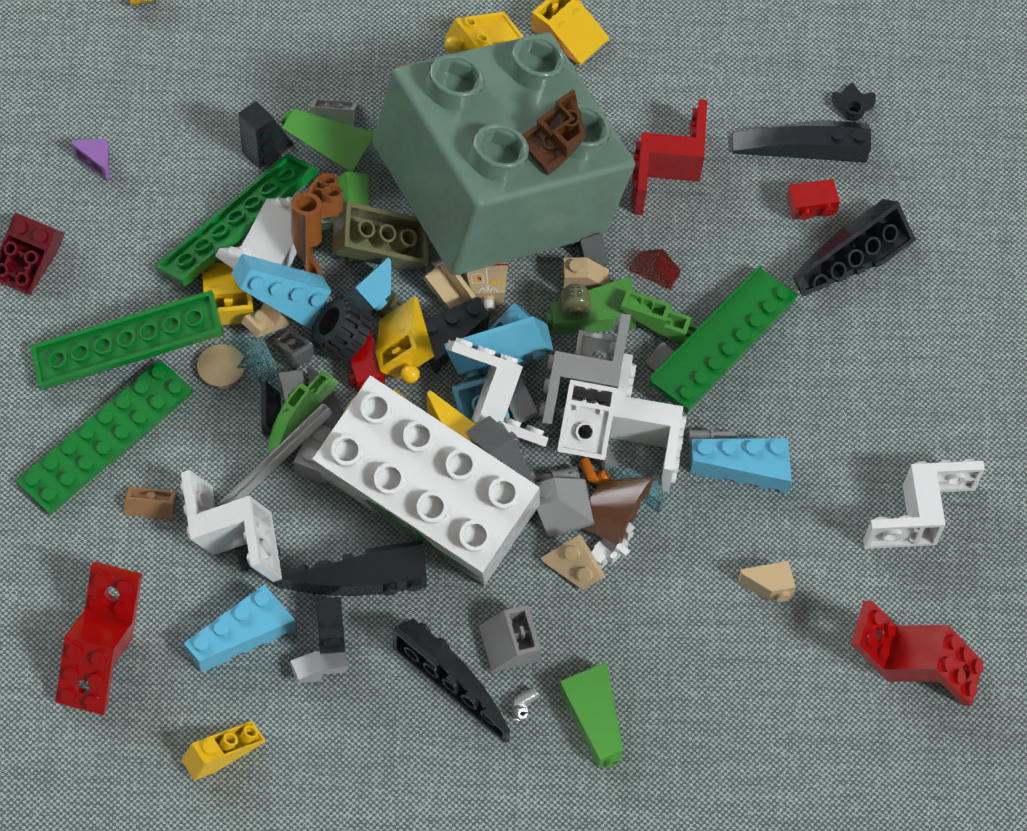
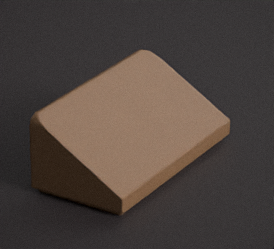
[124,486,177,520]

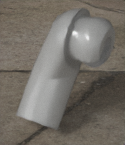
[511,687,539,721]

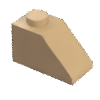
[562,257,609,290]
[738,561,796,602]

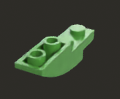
[267,370,338,453]

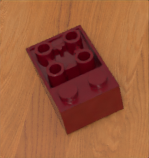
[0,212,65,295]

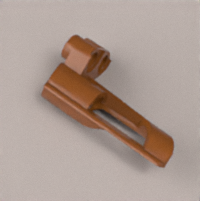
[291,173,343,276]

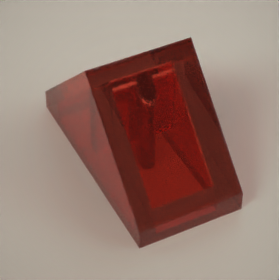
[629,249,681,290]

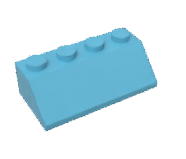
[444,316,554,380]

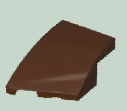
[522,90,586,175]
[582,477,654,544]

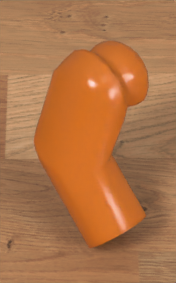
[578,458,611,486]

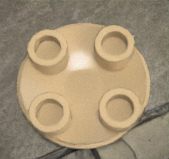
[197,344,245,389]

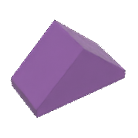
[71,139,110,181]

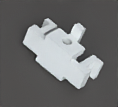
[591,522,635,569]

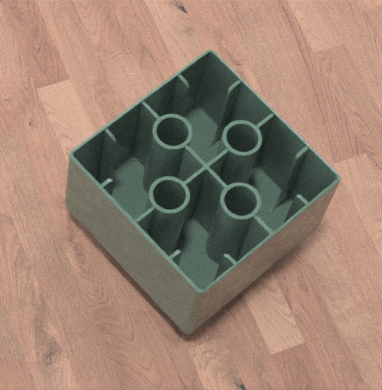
[372,32,635,275]

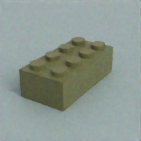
[332,201,429,271]

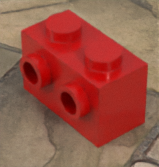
[786,179,840,220]

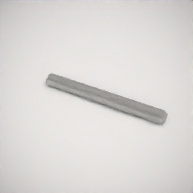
[220,404,332,505]

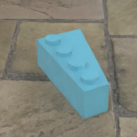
[231,254,332,330]
[689,438,792,494]
[184,584,296,673]

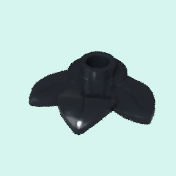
[831,83,876,121]

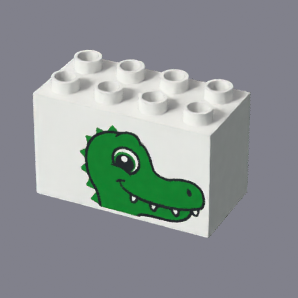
[313,376,540,586]

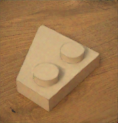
[541,534,606,590]

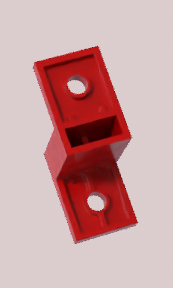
[630,99,707,215]
[55,561,142,715]
[851,601,983,706]

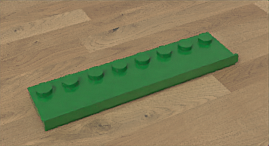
[648,265,798,414]

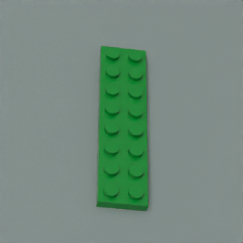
[154,154,319,287]
[30,290,224,391]
[16,359,193,516]

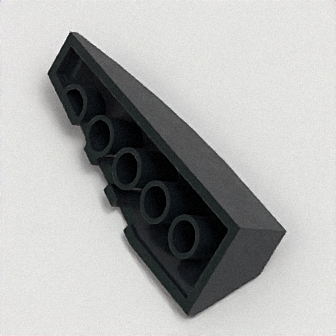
[732,120,871,163]
[792,199,916,296]
[275,540,427,596]
[393,619,510,743]

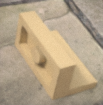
[423,262,476,310]

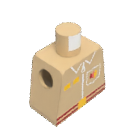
[463,261,508,315]

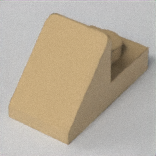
[241,303,290,338]

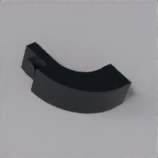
[316,597,345,654]

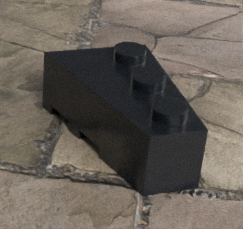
[238,101,294,169]
[424,297,489,374]

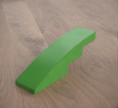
[620,289,699,344]

